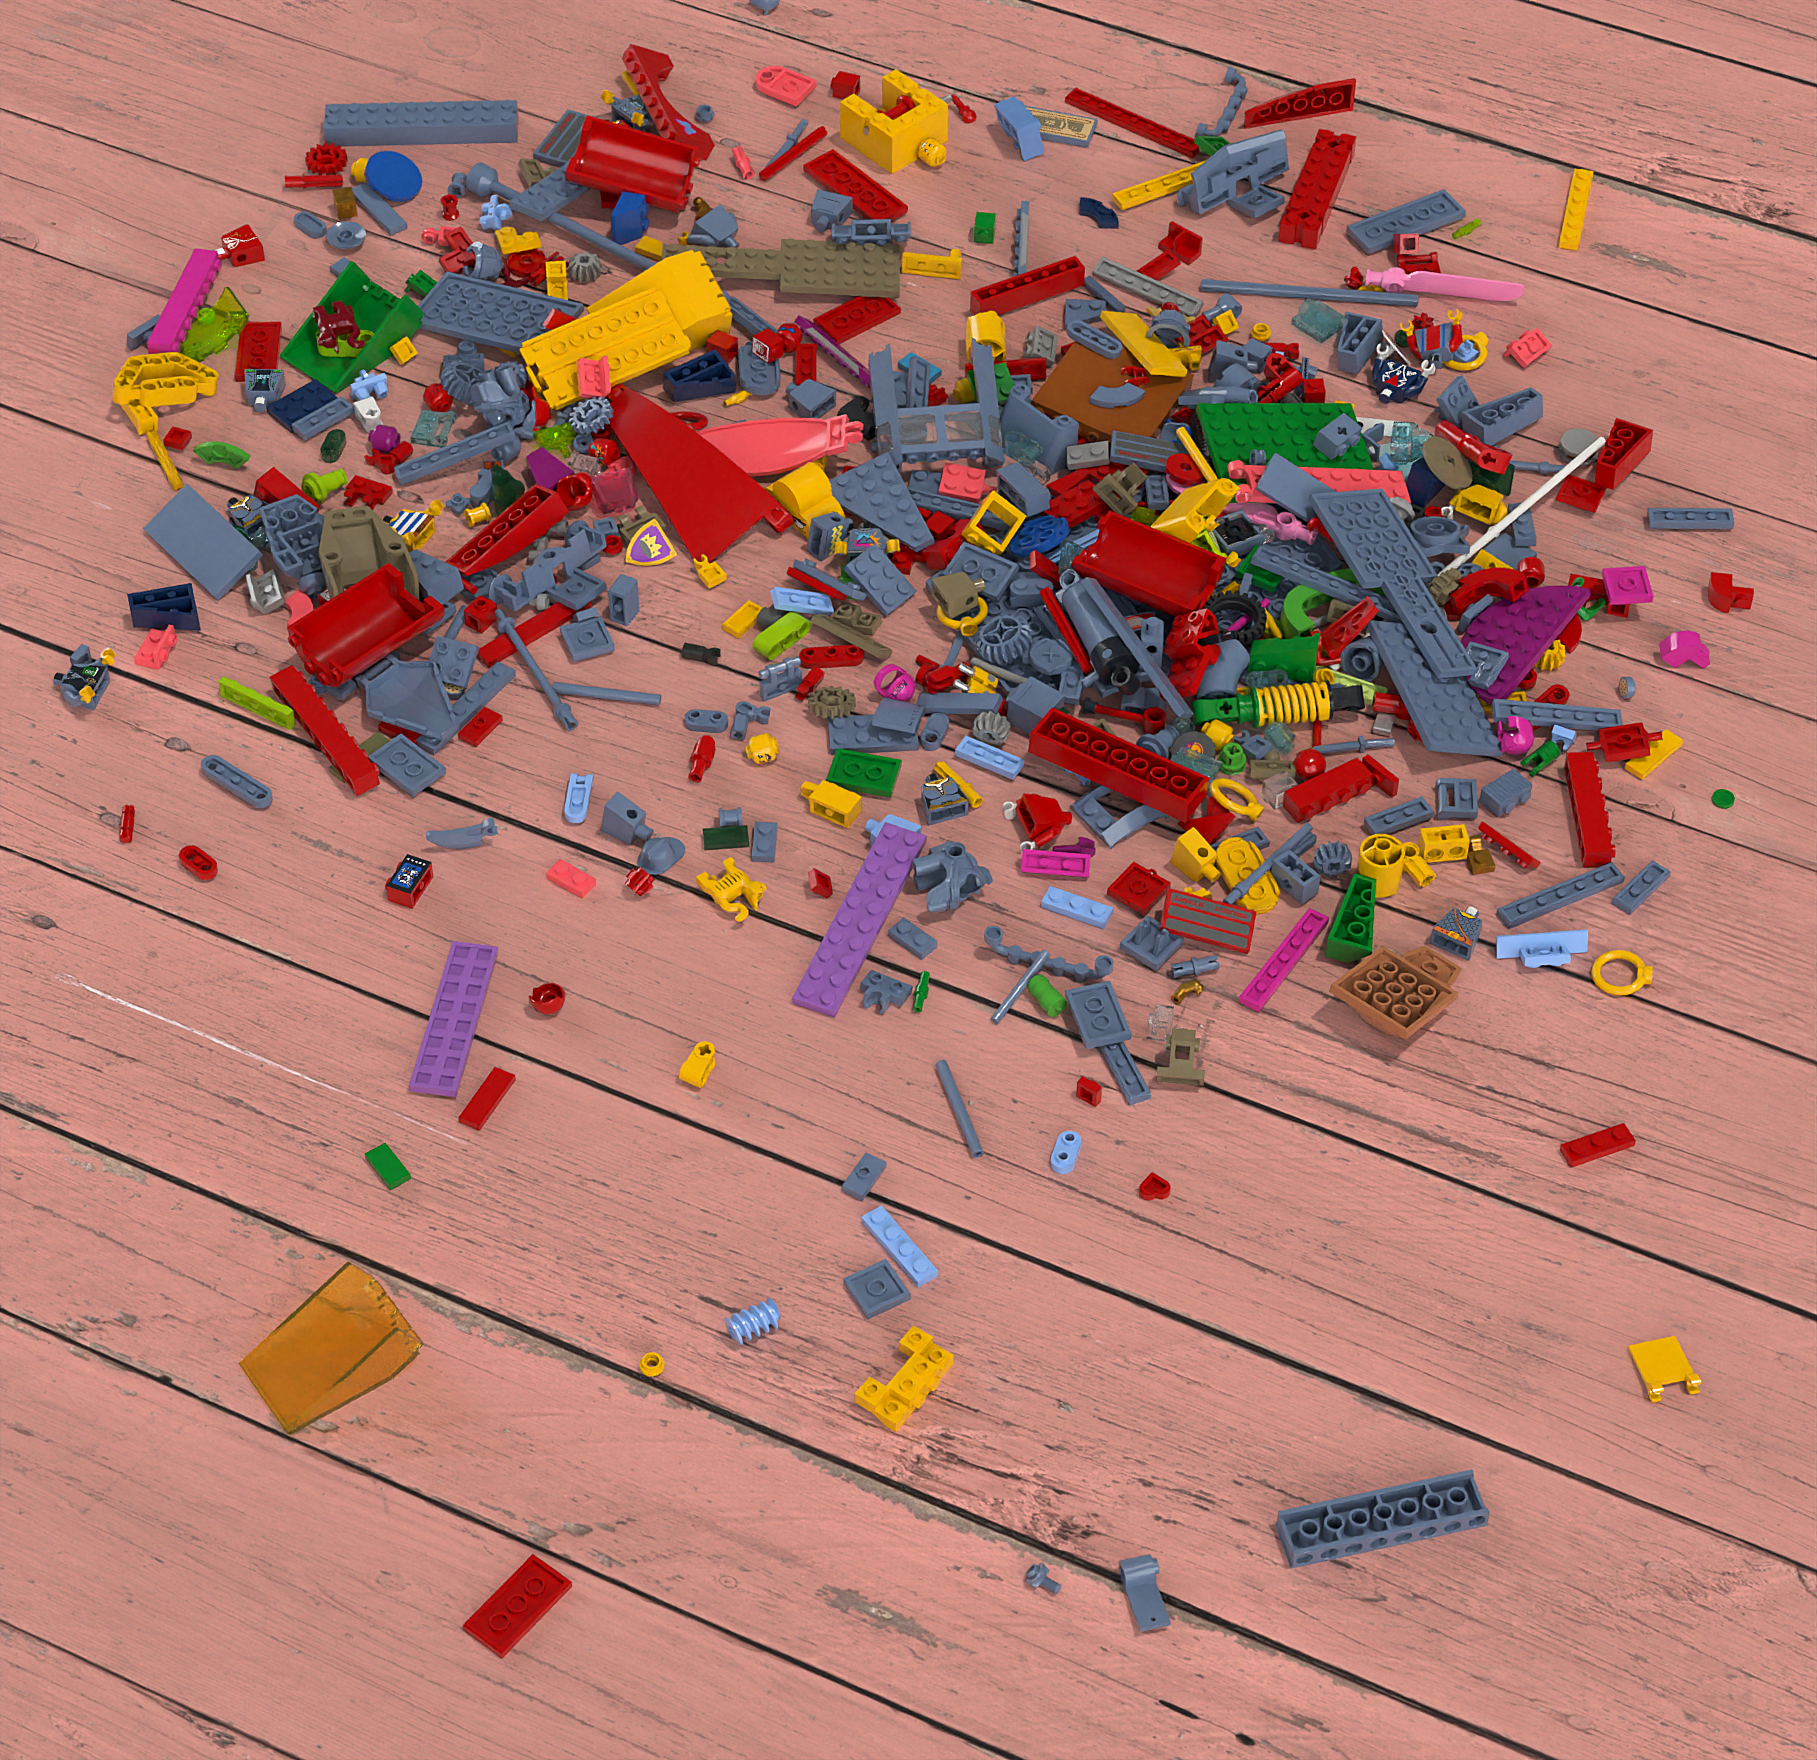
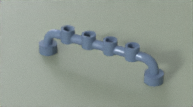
[1195,67,1248,137]
[984,926,1114,982]

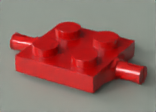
[1586,722,1663,762]

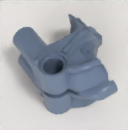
[470,365,530,430]
[912,842,993,913]

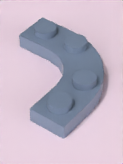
[1022,643,1084,705]

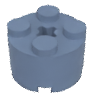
[1213,363,1260,391]

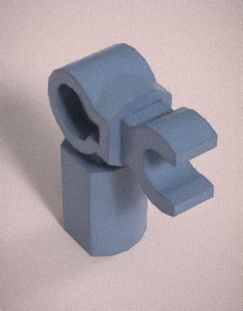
[731,701,771,741]

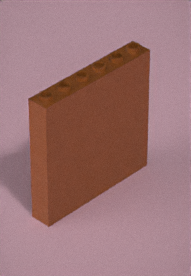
[1031,340,1194,448]

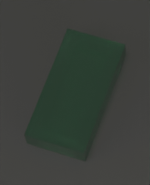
[703,825,749,851]

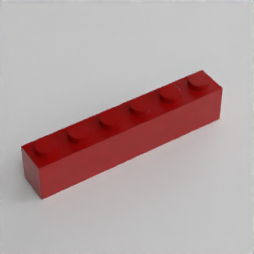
[970,256,1085,315]
[1564,752,1616,868]

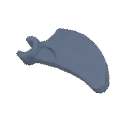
[426,818,498,849]

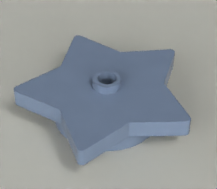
[1409,516,1470,558]

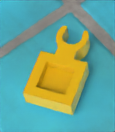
[693,554,727,589]

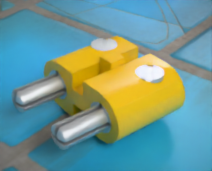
[953,663,998,694]

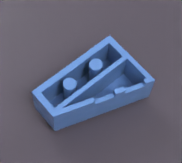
[994,96,1044,161]

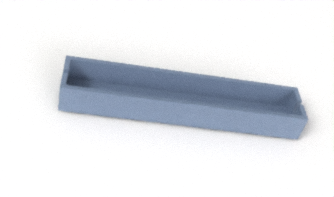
[324,100,519,147]

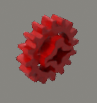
[305,143,348,175]

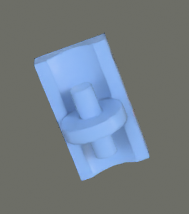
[480,195,513,232]
[350,370,388,401]

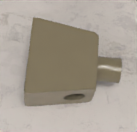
[931,572,986,619]

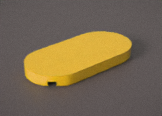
[1215,837,1280,914]

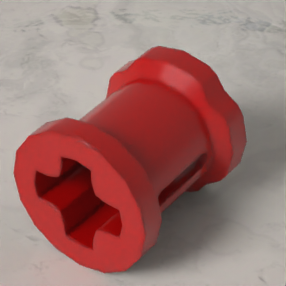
[440,194,459,221]

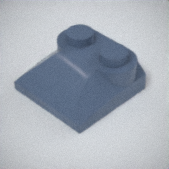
[1009,572,1053,607]

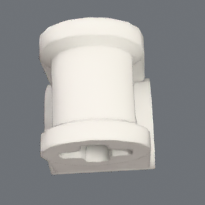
[352,396,383,433]

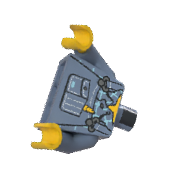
[600,90,654,132]

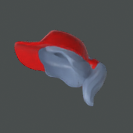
[513,386,552,440]

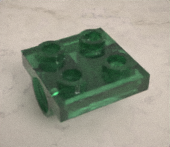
[491,464,525,516]

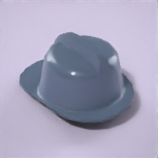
[637,837,685,875]

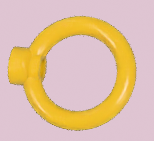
[1443,331,1489,371]
[937,596,988,637]
[1210,778,1265,822]
[1591,950,1653,996]

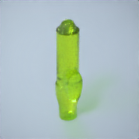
[1452,218,1482,239]

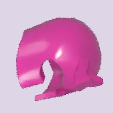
[1497,716,1534,755]

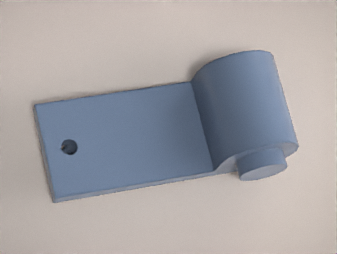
[1119,1554,1171,1632]

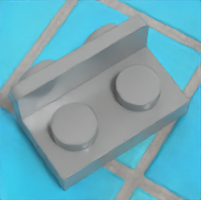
[1023,326,1058,367]

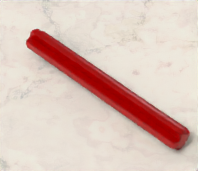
[759,126,828,181]
[1039,587,1094,674]

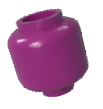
[368,424,401,453]

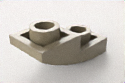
[832,603,883,635]

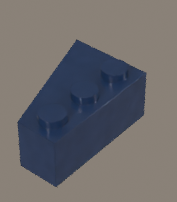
[662,349,737,402]
[1406,456,1446,508]
[127,583,201,631]

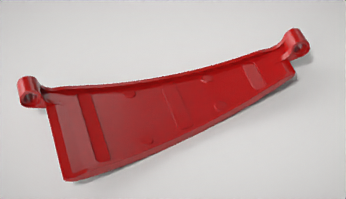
[605,383,795,564]

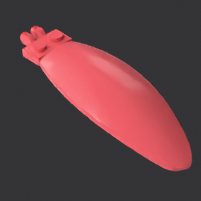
[696,414,863,477]

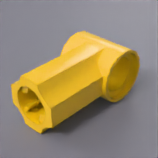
[1402,842,1436,888]

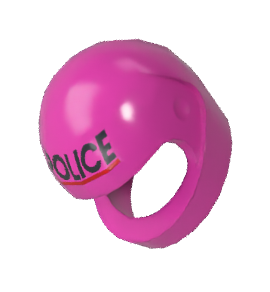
[873,664,915,702]

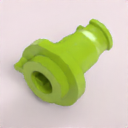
[301,468,348,505]

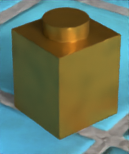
[332,187,358,220]

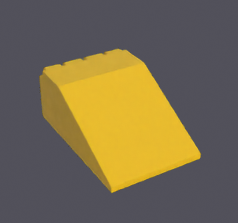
[586,250,732,350]

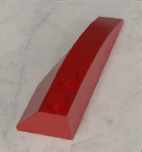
[1244,78,1356,129]

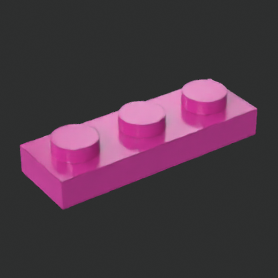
[1021,849,1091,878]

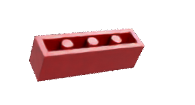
[1283,757,1373,823]

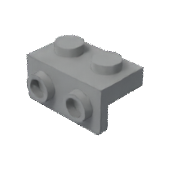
[1067,441,1110,470]
[246,569,286,615]

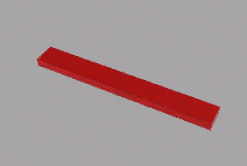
[1065,87,1201,158]

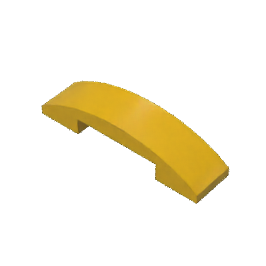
[546,261,568,300]

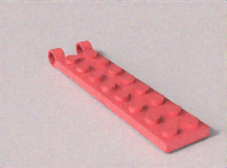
[1227,460,1411,504]

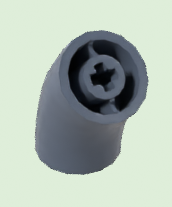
[1196,639,1250,708]

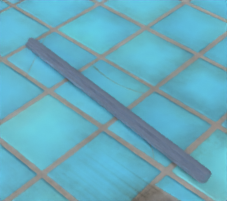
[1201,279,1419,307]

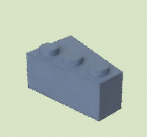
[1337,312,1383,374]
[996,462,1051,517]
[409,549,464,605]

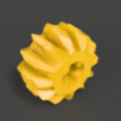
[1534,640,1566,672]

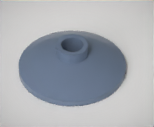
[326,221,366,249]

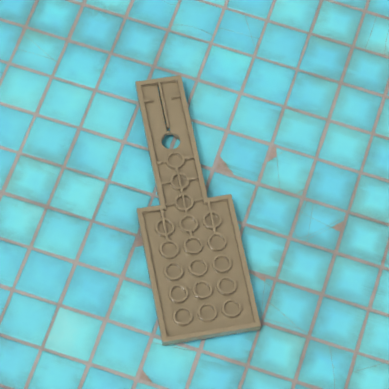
[662,239,900,298]

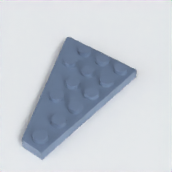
[829,452,935,552]

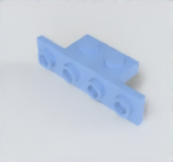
[1496,929,1588,968]

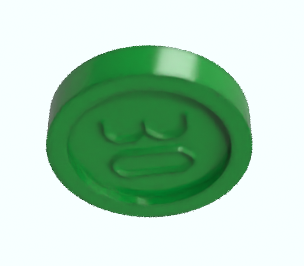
[1712,789,1735,809]

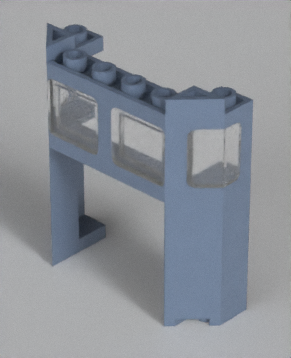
[868,338,1005,472]

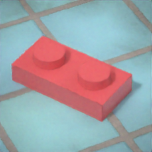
[546,859,596,898]

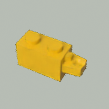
[800,780,862,828]

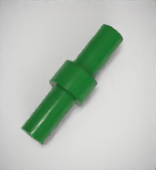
[913,971,930,1013]

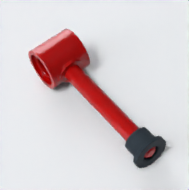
[1083,697,1166,735]

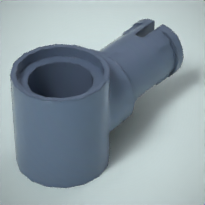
[1201,293,1243,323]

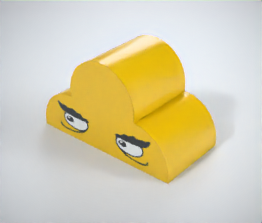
[764,462,845,539]

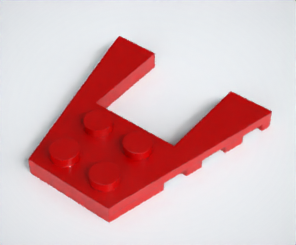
[1046,462,1148,522]

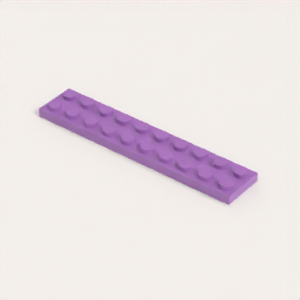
[792,822,927,1017]

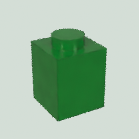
[974,212,996,244]

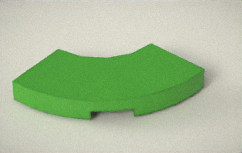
[193,441,251,469]

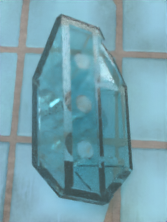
[1390,422,1433,465]

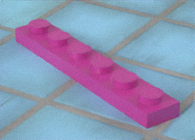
[1239,908,1329,1012]

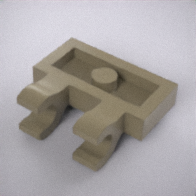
[617,505,667,545]

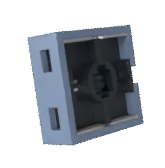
[1213,510,1264,557]

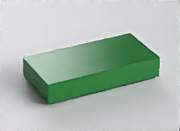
[365,1142,411,1190]

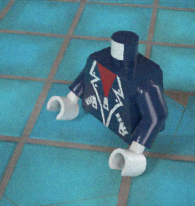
[1372,343,1435,404]

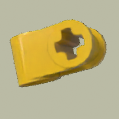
[678,1041,716,1088]

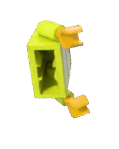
[1191,515,1241,568]

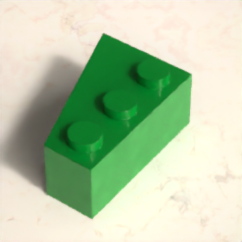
[1248,633,1320,683]

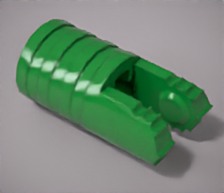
[1520,740,1561,777]

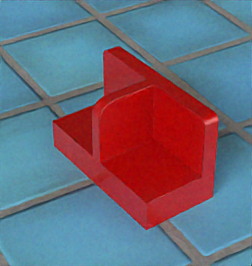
[1158,221,1203,265]

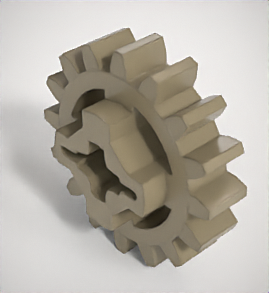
[1428,567,1463,607]
[808,686,856,719]

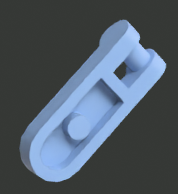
[564,773,594,823]

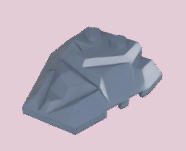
[260,494,324,580]

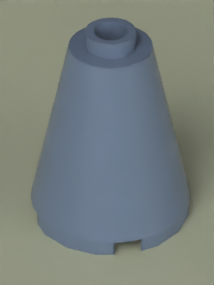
[1341,635,1384,682]

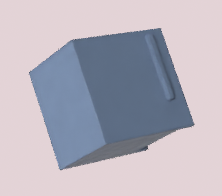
[1006,676,1065,734]

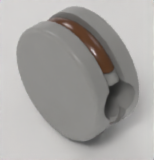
[1559,428,1598,466]

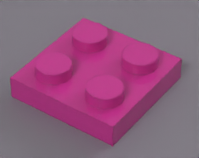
[1601,566,1654,605]

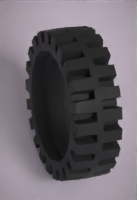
[1204,590,1267,649]

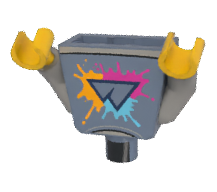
[834,523,900,564]

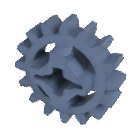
[569,396,614,435]

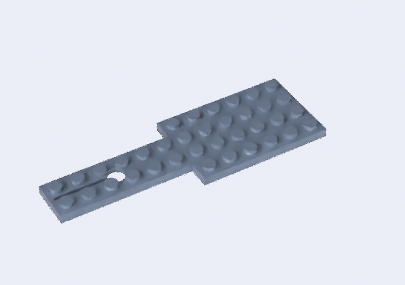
[1308,489,1477,678]

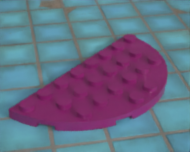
[1461,585,1591,705]

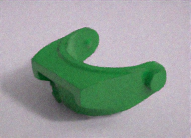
[1571,577,1605,621]

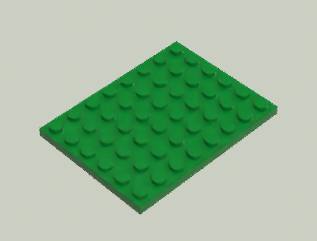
[1196,403,1374,503]

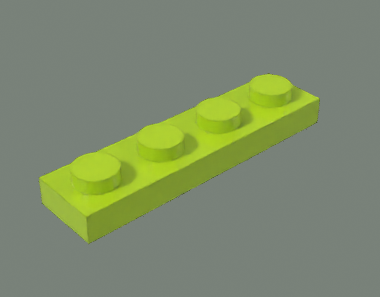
[218,676,296,730]

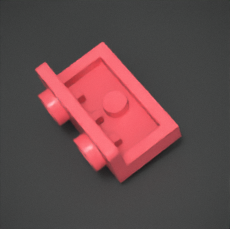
[576,356,611,399]

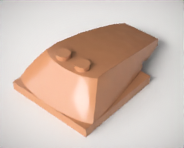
[1329,945,1462,1040]

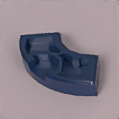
[1080,197,1119,229]

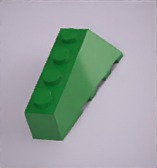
[1325,873,1376,963]

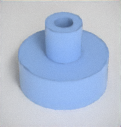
[1377,453,1399,471]

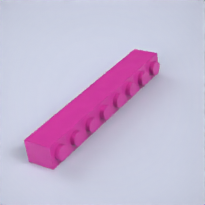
[147,248,221,354]

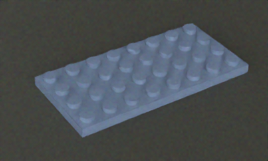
[418,272,584,353]
[1366,620,1503,757]

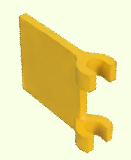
[1628,1336,1701,1403]

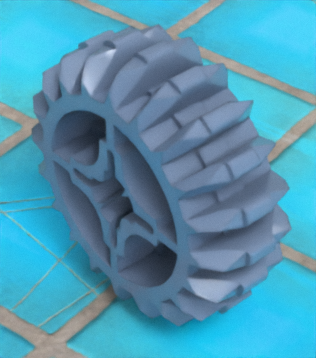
[440,361,482,407]
[974,613,1033,664]

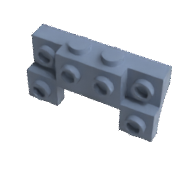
[832,219,911,245]

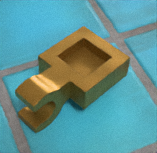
[1466,835,1495,875]

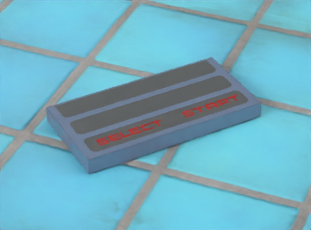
[533,109,600,167]
[1109,430,1190,472]

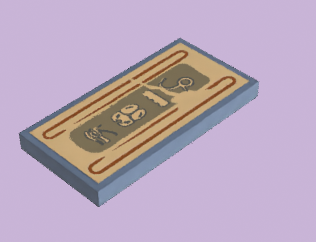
[1025,106,1098,148]

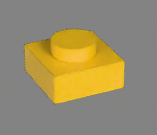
[1212,309,1239,335]
[389,336,418,365]

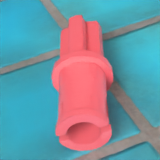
[732,146,755,179]

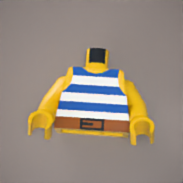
[383,499,445,553]

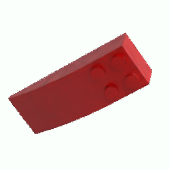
[445,484,569,576]

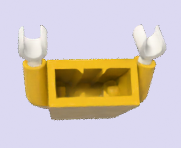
[1441,485,1508,539]

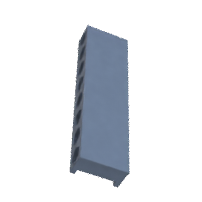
[1275,1469,1489,1569]

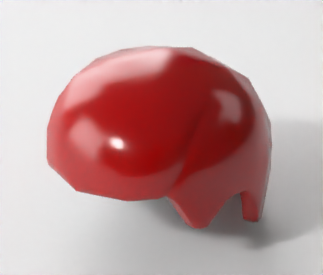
[1293,748,1326,781]
[528,983,566,1015]

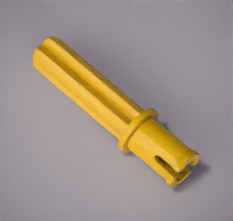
[934,761,983,808]

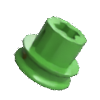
[1217,743,1246,775]

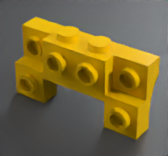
[855,1325,954,1432]

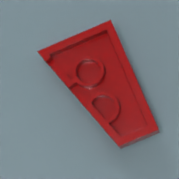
[1320,596,1379,661]

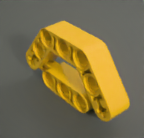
[112,352,219,407]

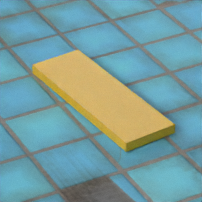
[1100,311,1188,377]

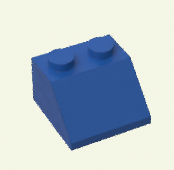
[611,191,649,245]

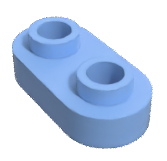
[1051,1131,1082,1174]

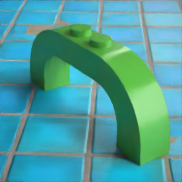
[1279,569,1387,639]

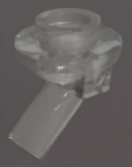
[1257,524,1275,544]

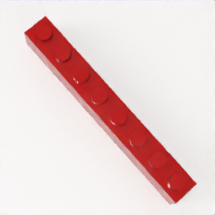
[269,665,380,796]

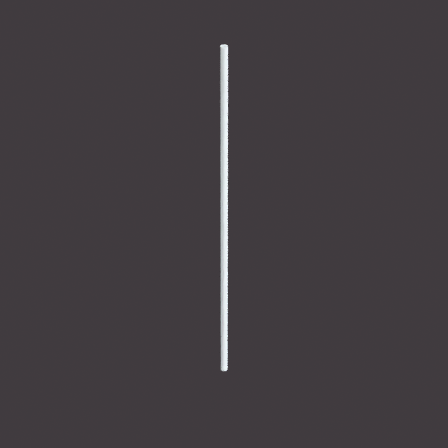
[1328,437,1606,671]

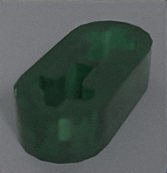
[320,429,347,463]

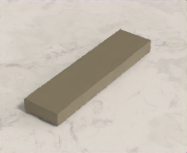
[810,614,892,658]

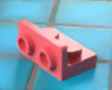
[1503,328,1552,368]
[134,625,177,670]

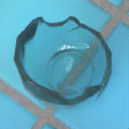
[248,525,270,550]

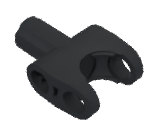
[837,396,876,441]

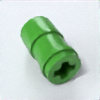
[1027,974,1067,1017]

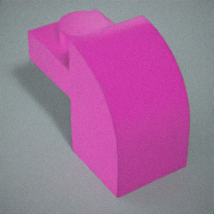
[1659,631,1710,668]

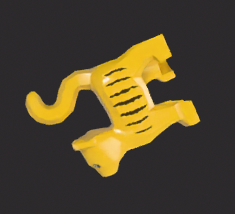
[696,857,766,922]

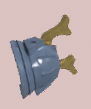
[1146,306,1196,347]

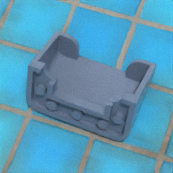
[994,382,1079,476]

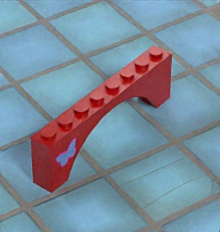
[622,44,715,160]

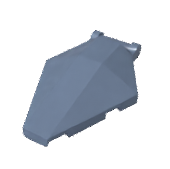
[355,653,459,741]

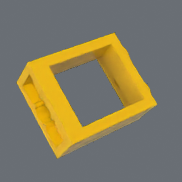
[961,490,1026,556]

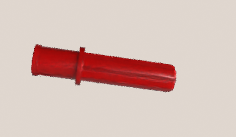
[285,174,343,189]

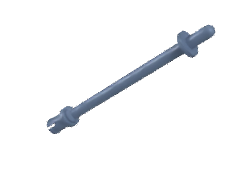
[495,609,578,731]

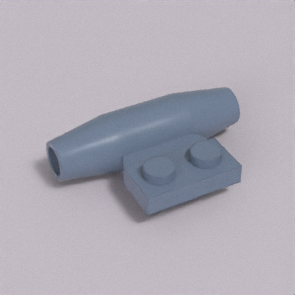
[1178,386,1258,410]

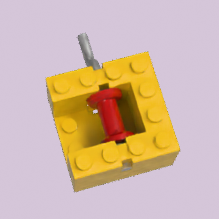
[840,69,952,174]

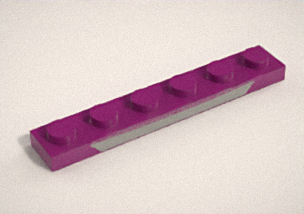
[794,315,871,389]

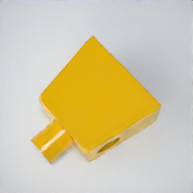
[1170,827,1221,883]

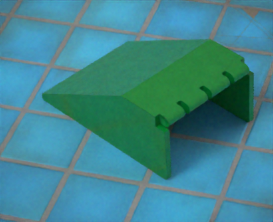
[279,261,424,394]

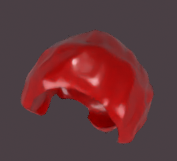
[556,472,593,511]

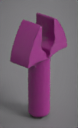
[1052,837,1096,858]

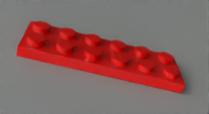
[803,149,908,221]

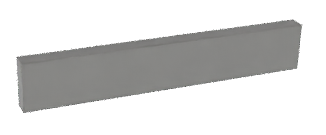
[1092,256,1204,318]

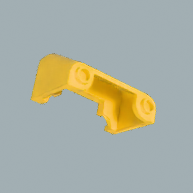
[1151,478,1240,544]

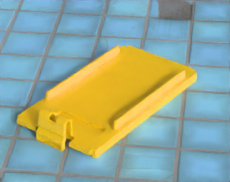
[519,287,691,410]

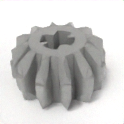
[568,251,602,283]
[973,711,1010,747]

